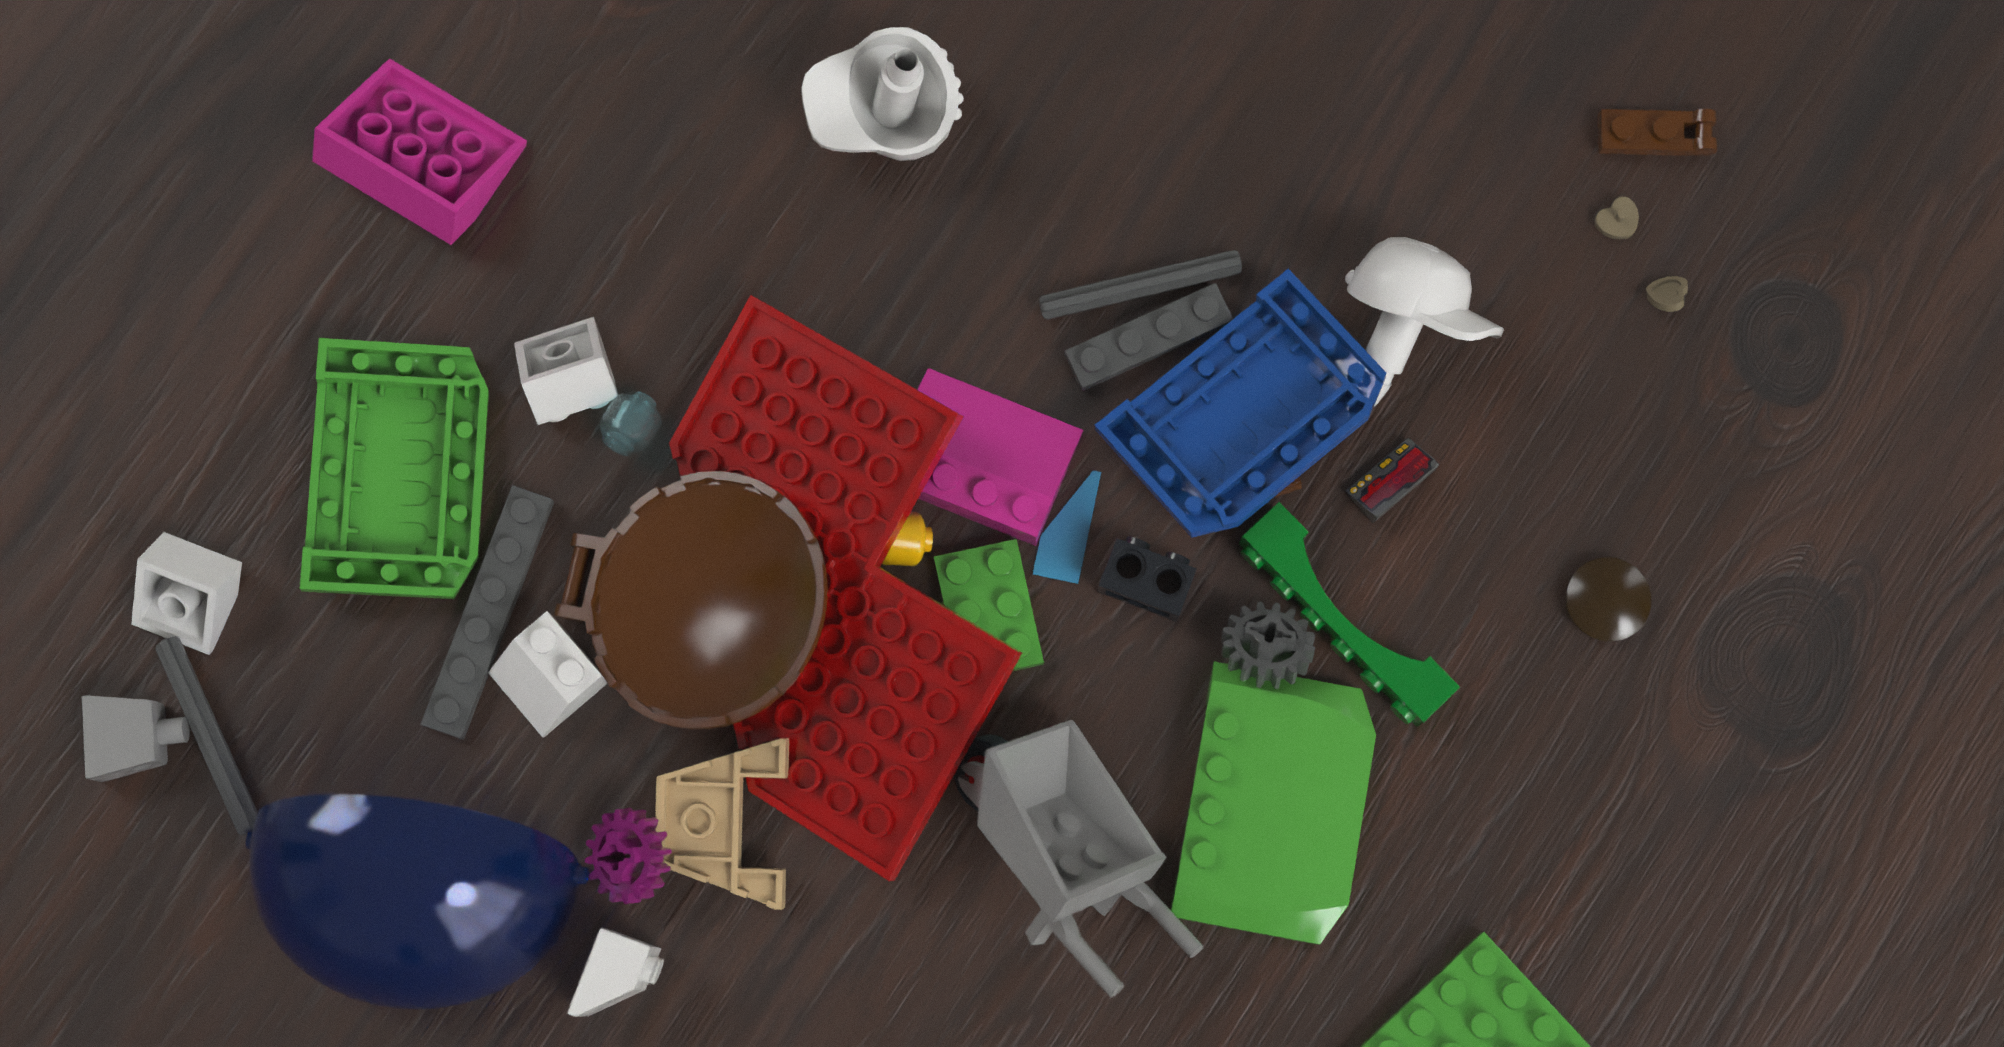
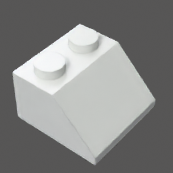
[514,317,619,425]
[131,532,242,655]
[488,611,608,738]
[567,928,664,1017]

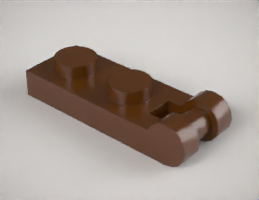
[1598,109,1717,156]

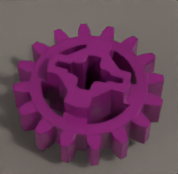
[585,808,672,904]

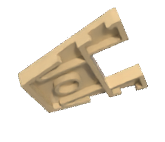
[655,738,789,910]

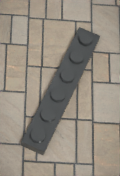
[420,485,554,740]

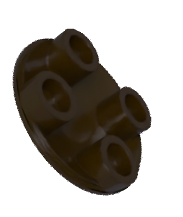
[1565,557,1651,642]

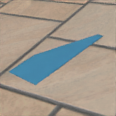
[1033,471,1101,584]

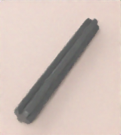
[1039,250,1242,320]
[156,636,262,835]

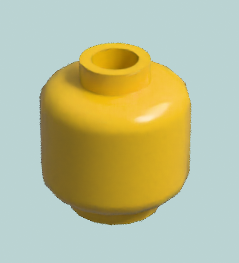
[882,512,933,566]

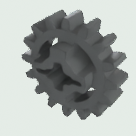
[1221,602,1315,689]

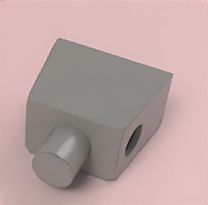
[82,696,190,782]

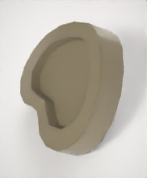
[1594,196,1639,239]
[1646,276,1688,312]

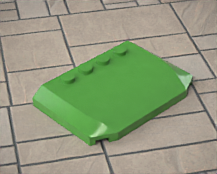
[300,338,489,599]
[1170,662,1376,945]

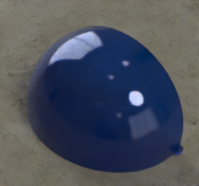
[245,794,589,1010]

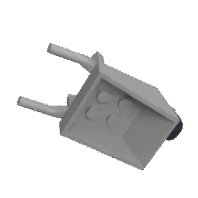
[954,719,1203,997]

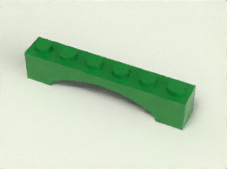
[1239,502,1460,727]

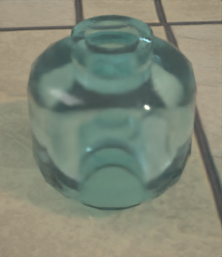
[599,392,662,456]

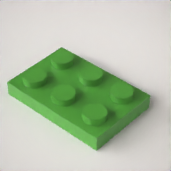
[934,539,1044,671]

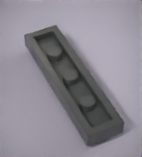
[1064,283,1233,391]

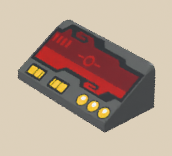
[1345,438,1439,523]

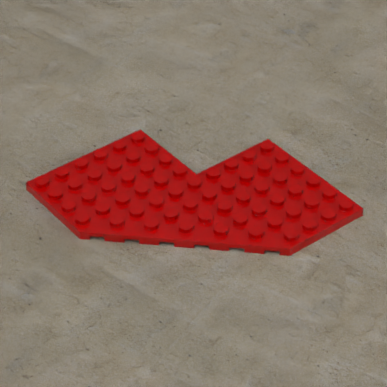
[669,295,1023,881]

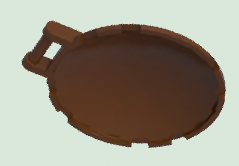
[553,471,828,729]

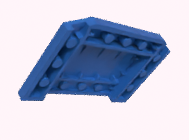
[1095,269,1387,538]

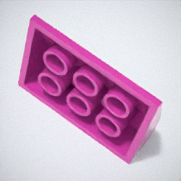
[312,59,527,245]
[917,368,1083,546]

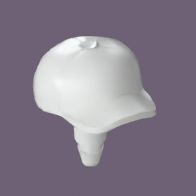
[801,27,963,161]
[1345,237,1504,406]

